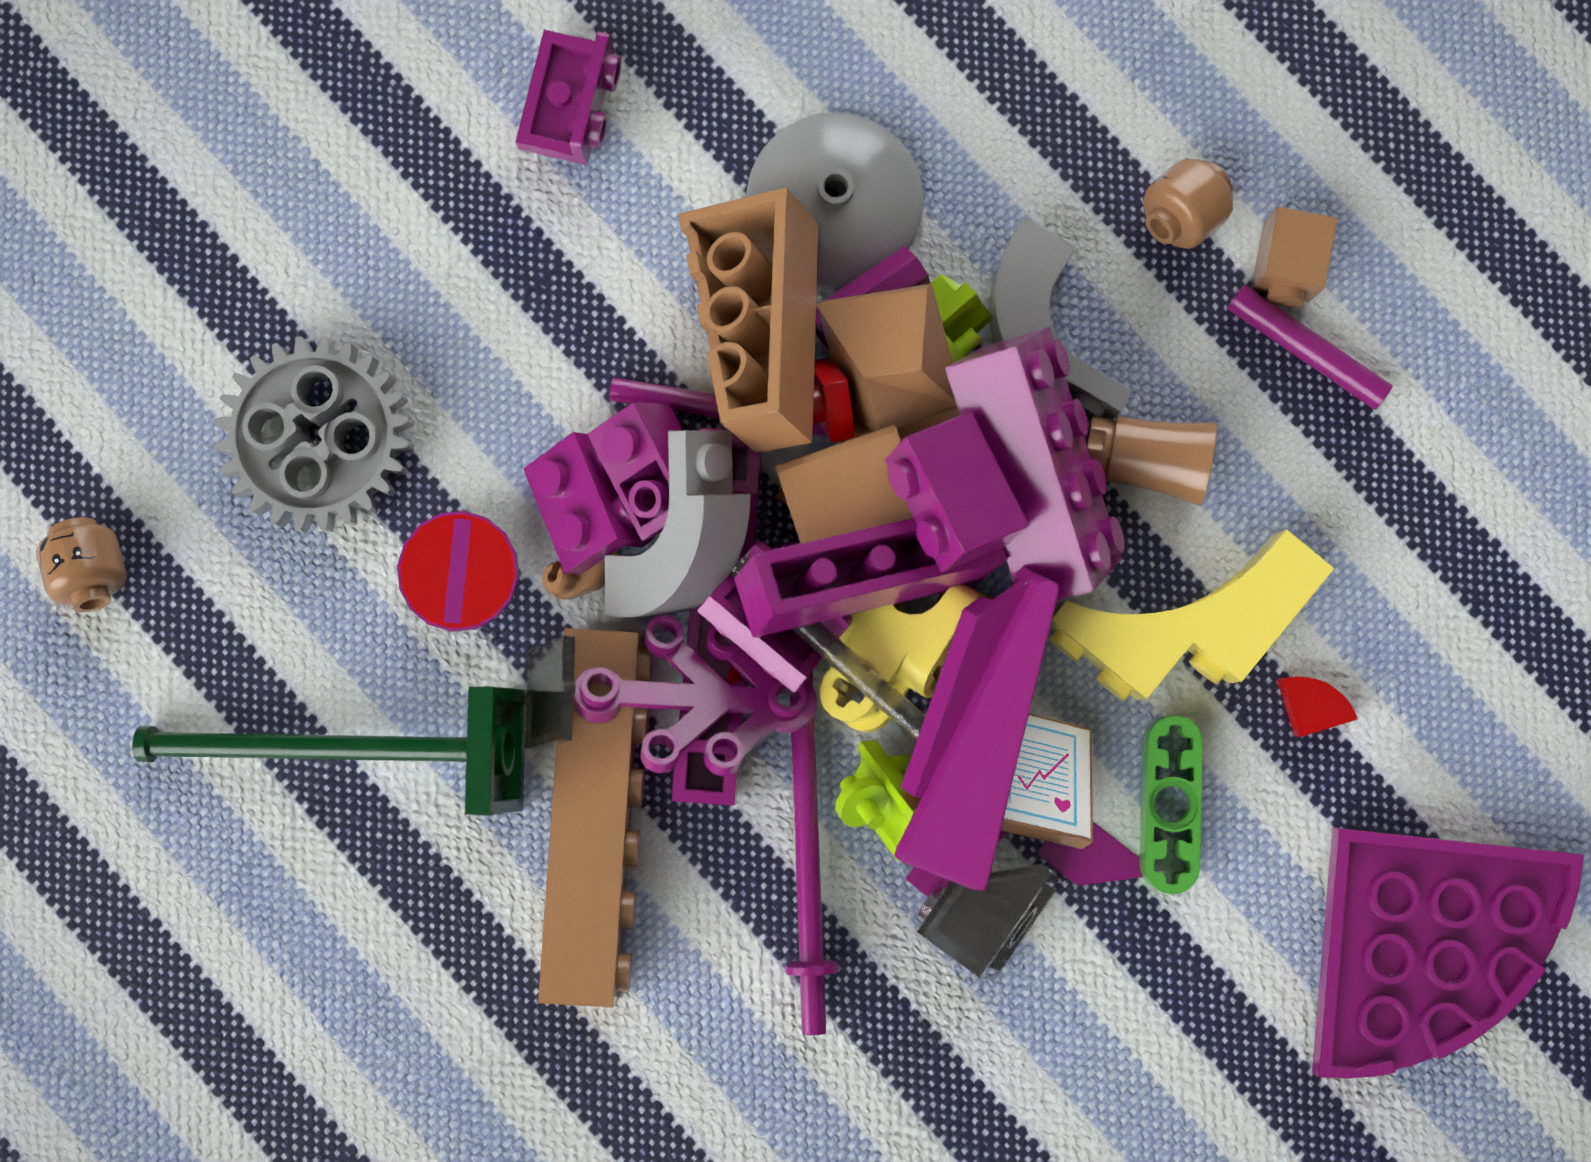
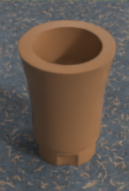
[1086,416,1217,506]

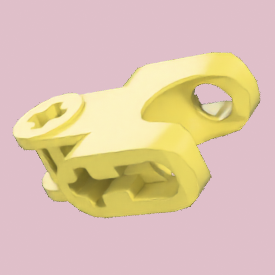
[820,585,986,733]

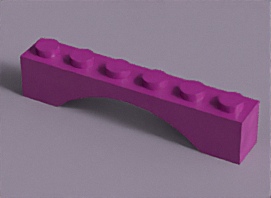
[672,428,762,806]

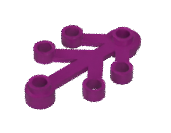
[573,615,817,776]

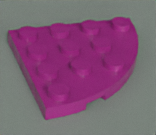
[1312,827,1584,1079]

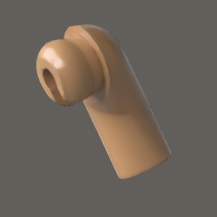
[542,548,620,600]

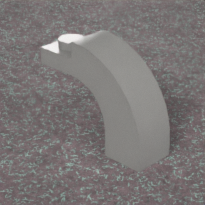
[989,217,1133,419]
[604,431,750,618]

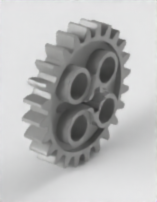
[213,336,415,533]

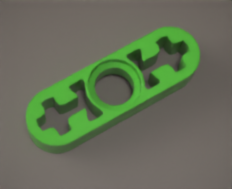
[1140,716,1203,894]

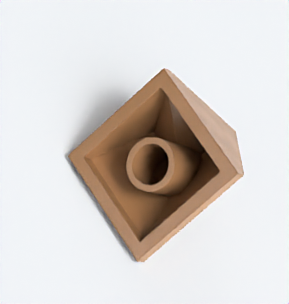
[816,284,957,432]

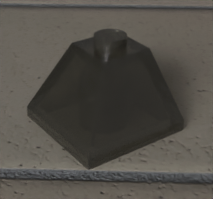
[917,864,1063,981]

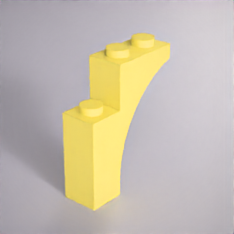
[1049,529,1335,701]

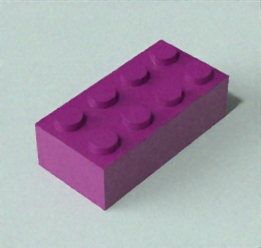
[945,327,1125,600]

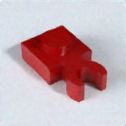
[813,357,855,443]

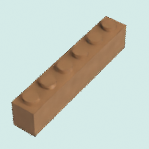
[538,628,653,1008]

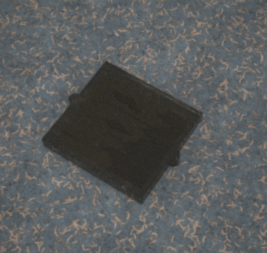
[525,636,576,750]

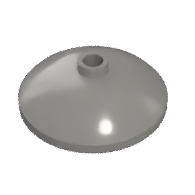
[746,113,923,289]

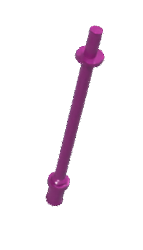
[777,543,839,1035]

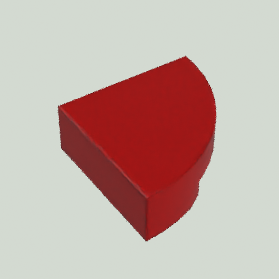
[1276,676,1358,737]

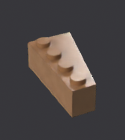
[678,187,819,453]

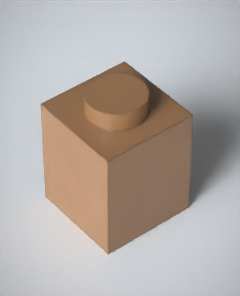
[1251,206,1338,306]

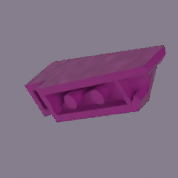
[894,568,1059,891]

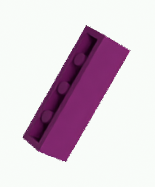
[734,518,1007,638]

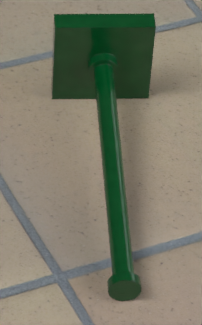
[132,686,526,816]

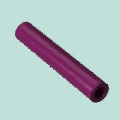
[1226,284,1393,410]

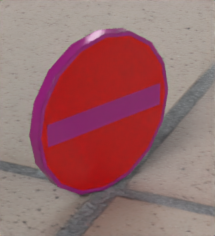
[397,511,519,632]

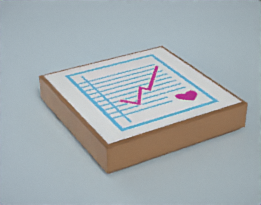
[1001,713,1093,849]

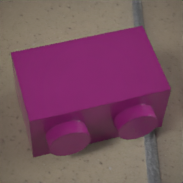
[885,412,1029,573]

